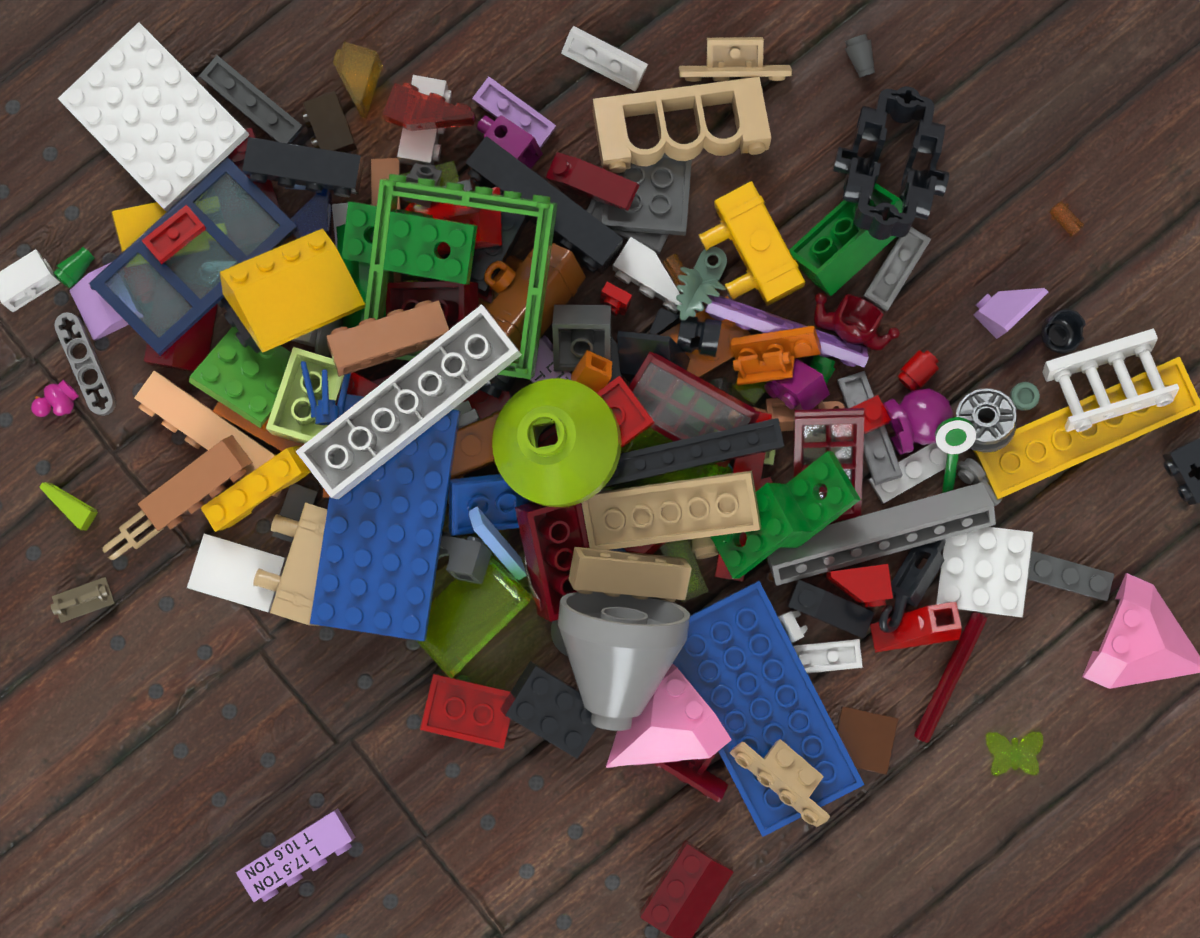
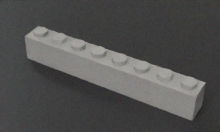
[767,482,996,586]

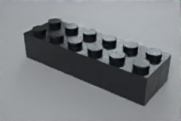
[466,136,623,274]

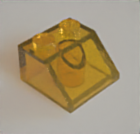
[334,42,383,119]

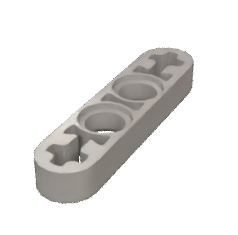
[54,312,116,416]

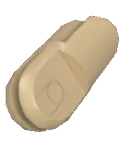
[103,510,164,560]

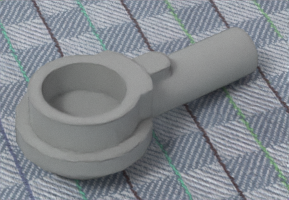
[957,458,1002,506]

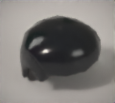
[1041,309,1086,354]

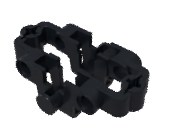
[832,86,949,240]

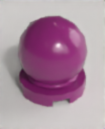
[883,389,953,455]

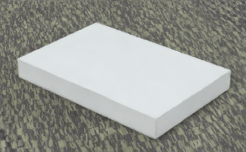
[187,534,286,612]

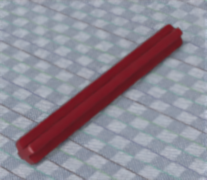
[914,612,987,743]

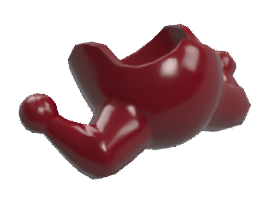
[814,292,900,351]

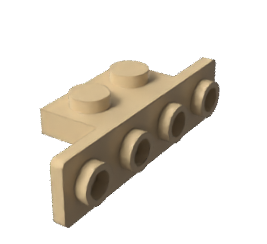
[679,37,792,82]
[730,739,830,827]

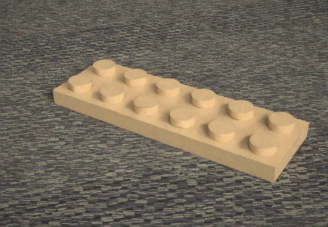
[582,471,761,550]

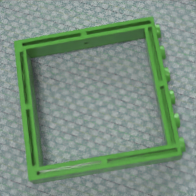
[364,174,558,379]

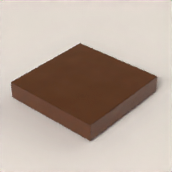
[837,706,898,775]

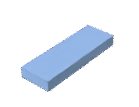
[469,507,527,580]

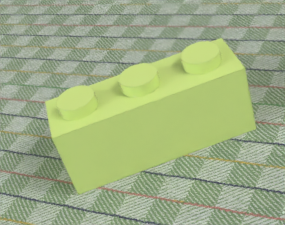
[266,347,344,444]

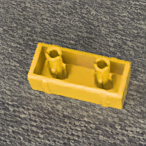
[698,181,805,306]

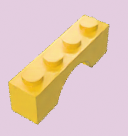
[201,445,311,532]

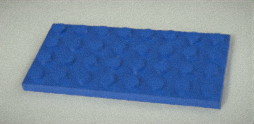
[310,394,461,641]
[673,580,864,837]

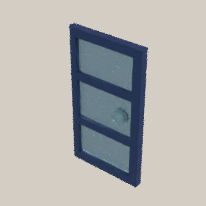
[88,157,298,356]

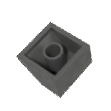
[552,305,611,371]

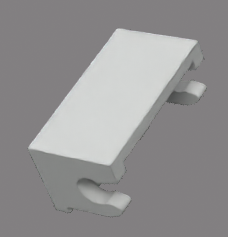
[0,249,60,312]

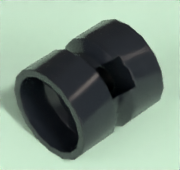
[677,316,722,357]

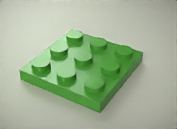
[189,327,291,428]

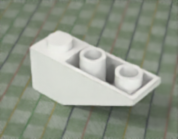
[613,237,682,314]

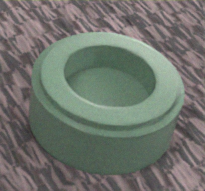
[1010,382,1040,411]

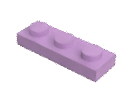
[472,77,556,149]

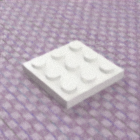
[937,527,1034,618]

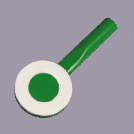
[935,417,976,493]

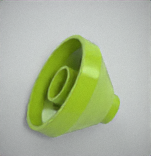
[492,378,621,507]

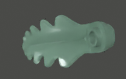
[676,247,727,320]

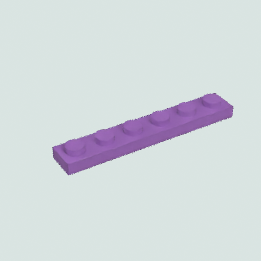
[705,295,869,367]

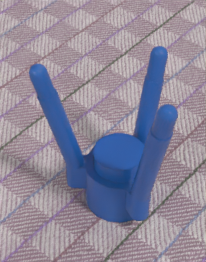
[301,361,351,425]

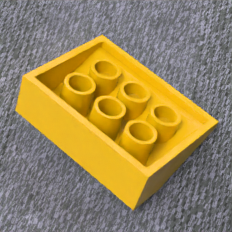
[220,228,365,353]

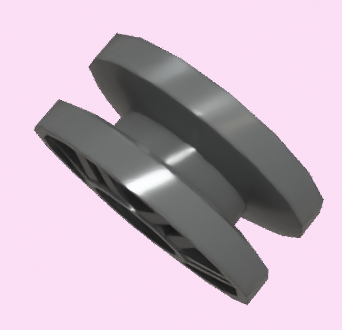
[956,388,1017,453]

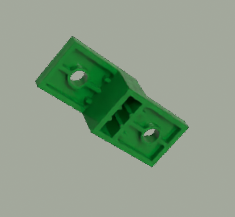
[341,201,478,284]
[710,451,861,579]

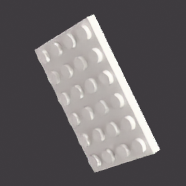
[58,22,249,212]

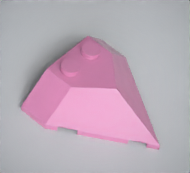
[1082,573,1200,689]
[606,664,732,768]

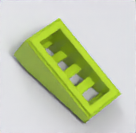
[40,482,98,530]

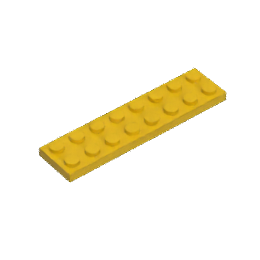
[973,357,1200,500]

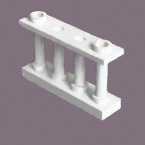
[1042,328,1179,432]

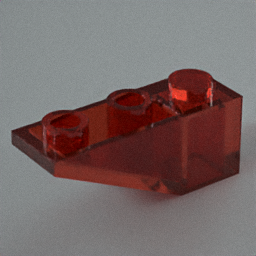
[382,83,476,131]

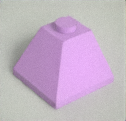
[974,288,1048,339]

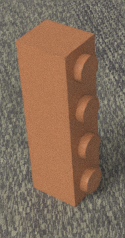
[326,300,449,376]
[138,435,253,531]

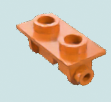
[733,350,795,386]

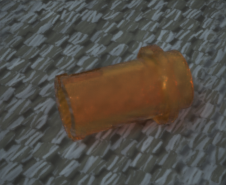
[1049,201,1085,237]
[662,254,687,288]

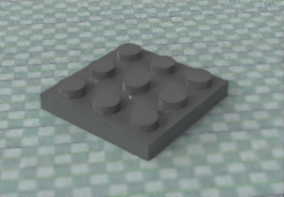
[602,153,692,236]

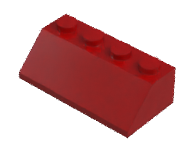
[405,187,502,255]

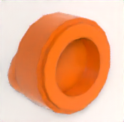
[484,261,516,294]

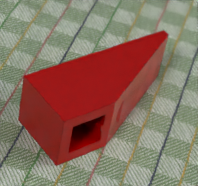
[870,602,962,652]

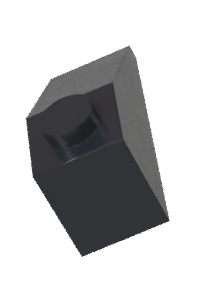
[785,580,875,639]

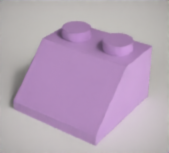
[69,263,145,341]

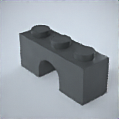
[438,532,492,584]

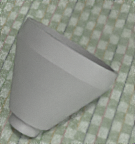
[558,592,690,731]

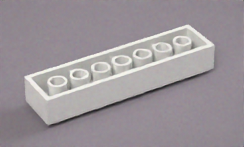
[296,304,522,499]

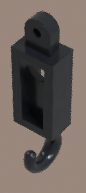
[879,539,946,633]

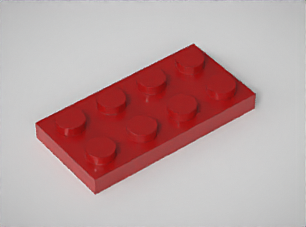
[538,376,655,448]

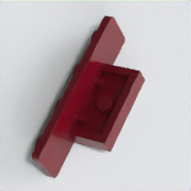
[655,754,728,802]

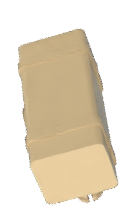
[253,503,327,626]

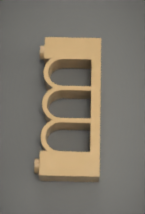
[593,77,771,174]

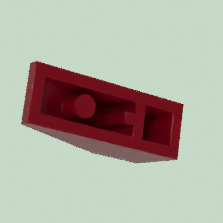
[545,152,640,211]

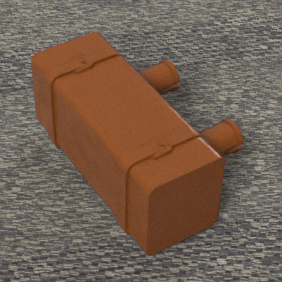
[478,243,586,359]
[448,410,501,492]

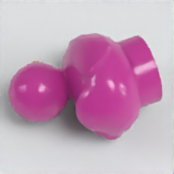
[31,380,79,417]

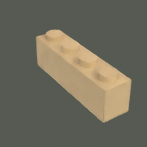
[569,547,692,602]

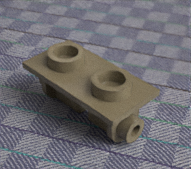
[51,577,115,623]

